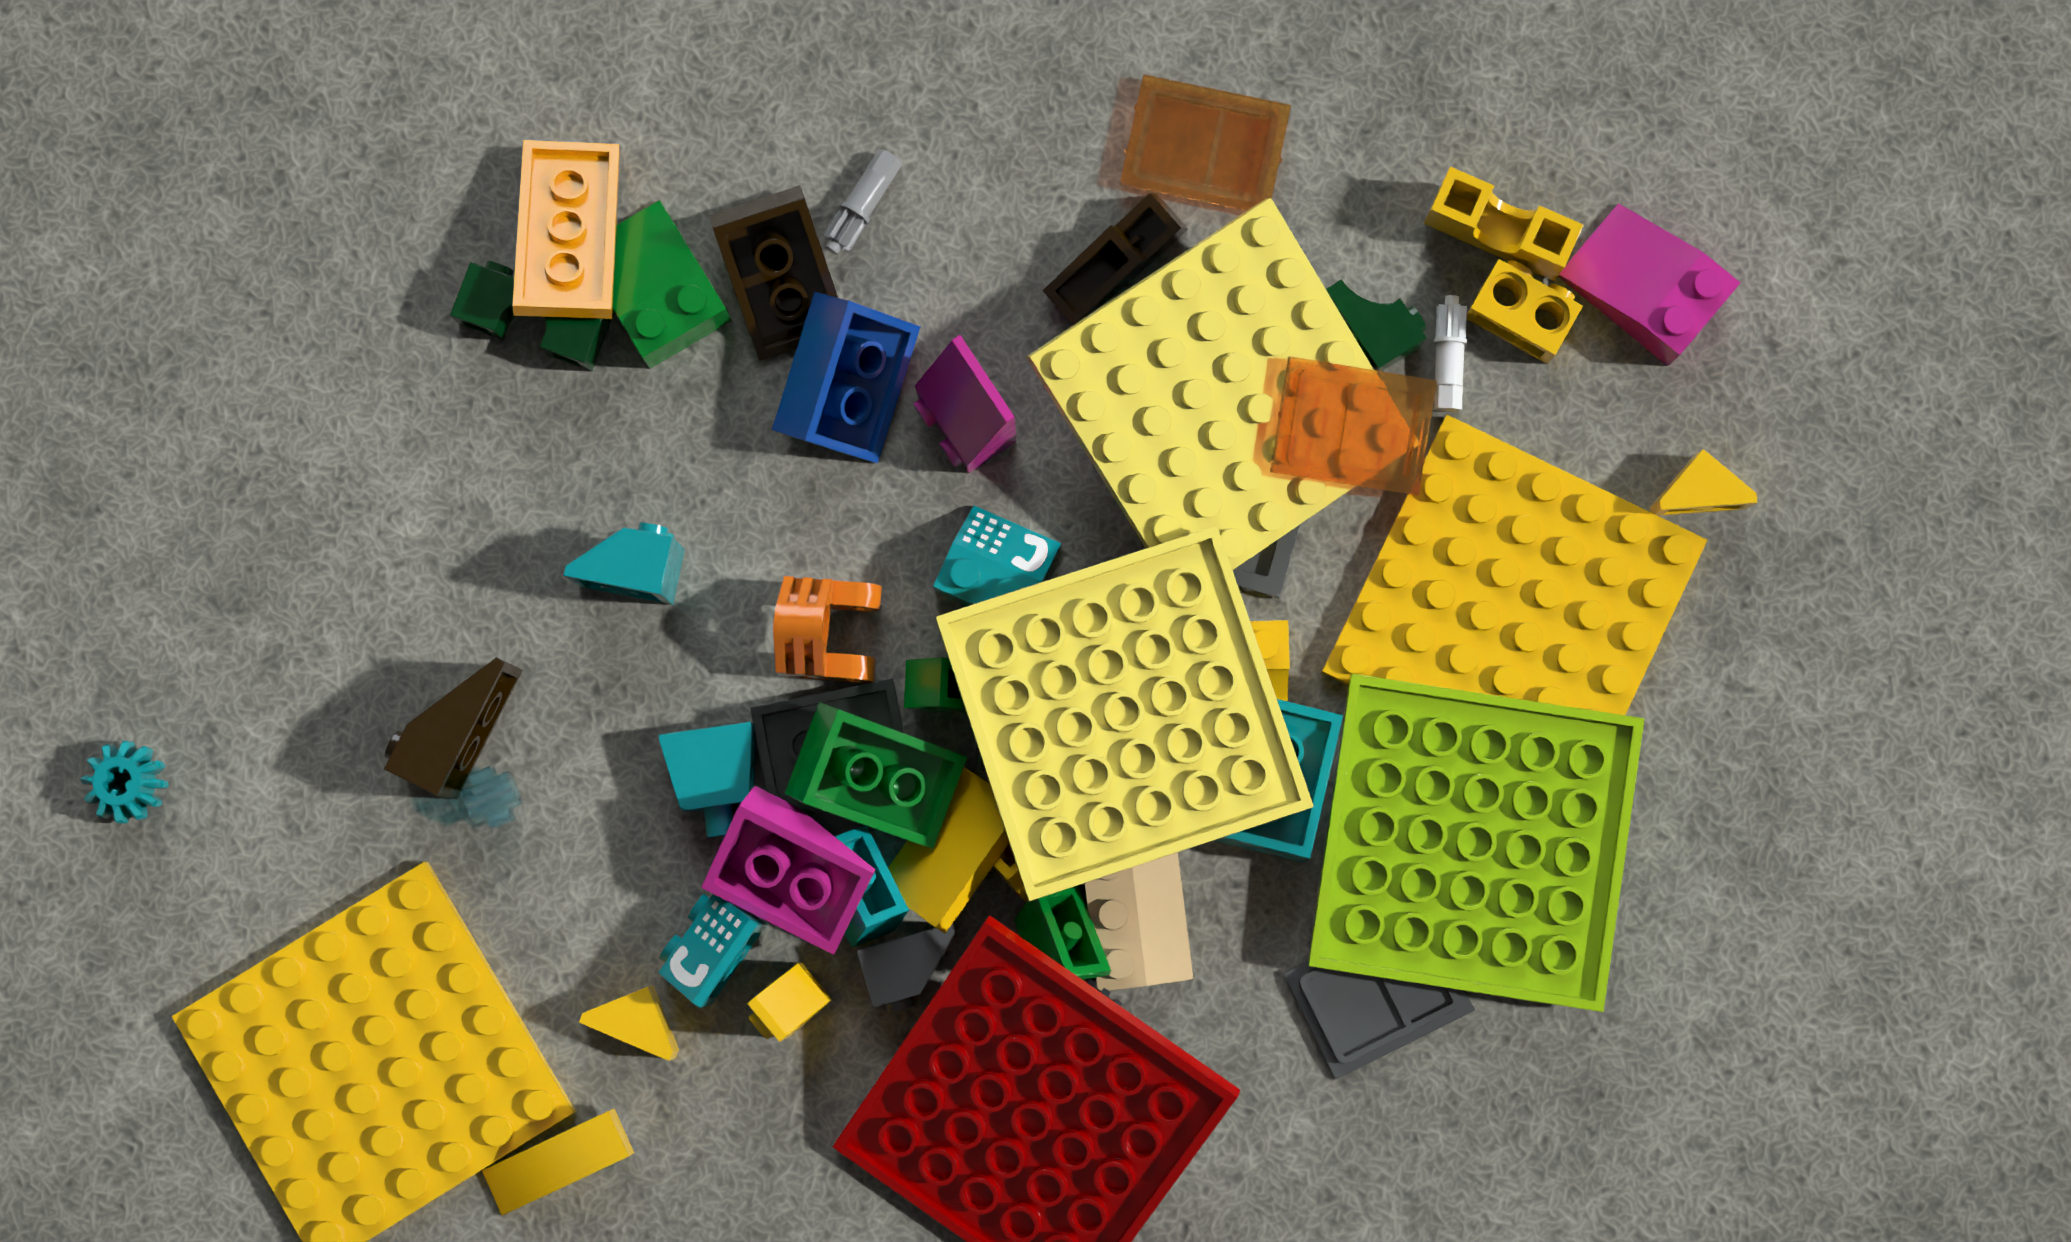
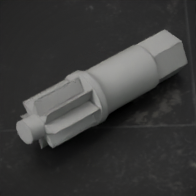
[824,149,902,255]

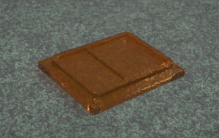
[1120,74,1291,211]
[1270,356,1437,495]

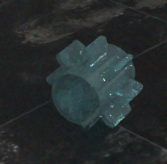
[462,766,522,828]

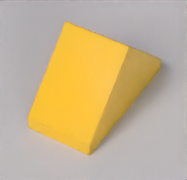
[1650,449,1758,516]
[579,985,679,1061]

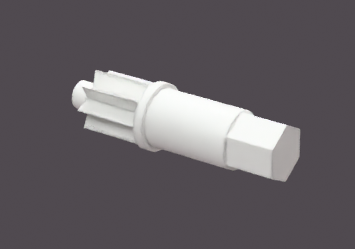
[1434,295,1467,412]

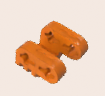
[773,576,882,683]

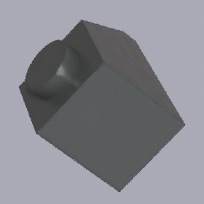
[857,923,956,1014]

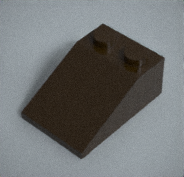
[710,185,838,361]
[384,657,523,799]

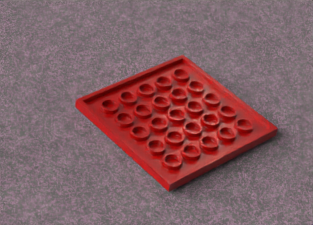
[832,915,1241,1242]

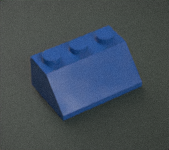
[772,292,921,463]

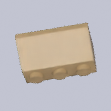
[1084,853,1193,991]

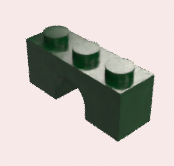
[450,261,612,371]

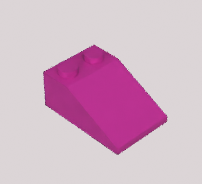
[1558,203,1741,366]
[913,335,1016,473]
[701,786,876,955]

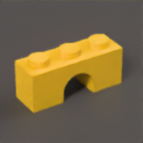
[1423,166,1584,281]

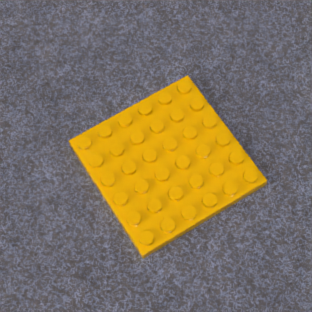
[1321,414,1708,715]
[171,861,576,1242]

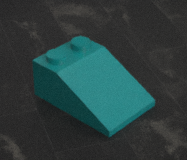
[1214,699,1343,863]

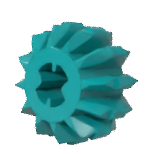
[80,740,169,824]

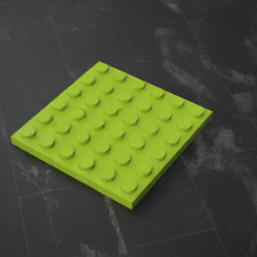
[1307,674,1645,1012]

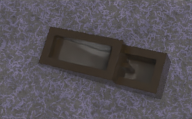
[1042,193,1188,325]

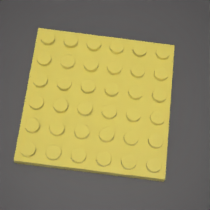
[1026,198,1418,570]
[936,526,1314,902]

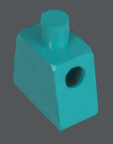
[659,722,756,838]

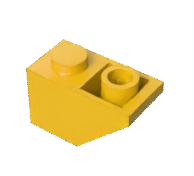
[747,963,833,1042]

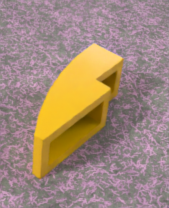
[482,1108,634,1216]

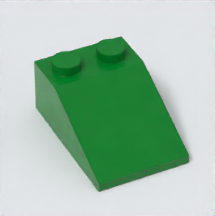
[613,200,732,369]
[784,702,967,849]

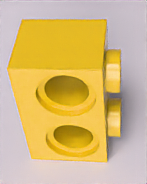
[1467,259,1583,364]

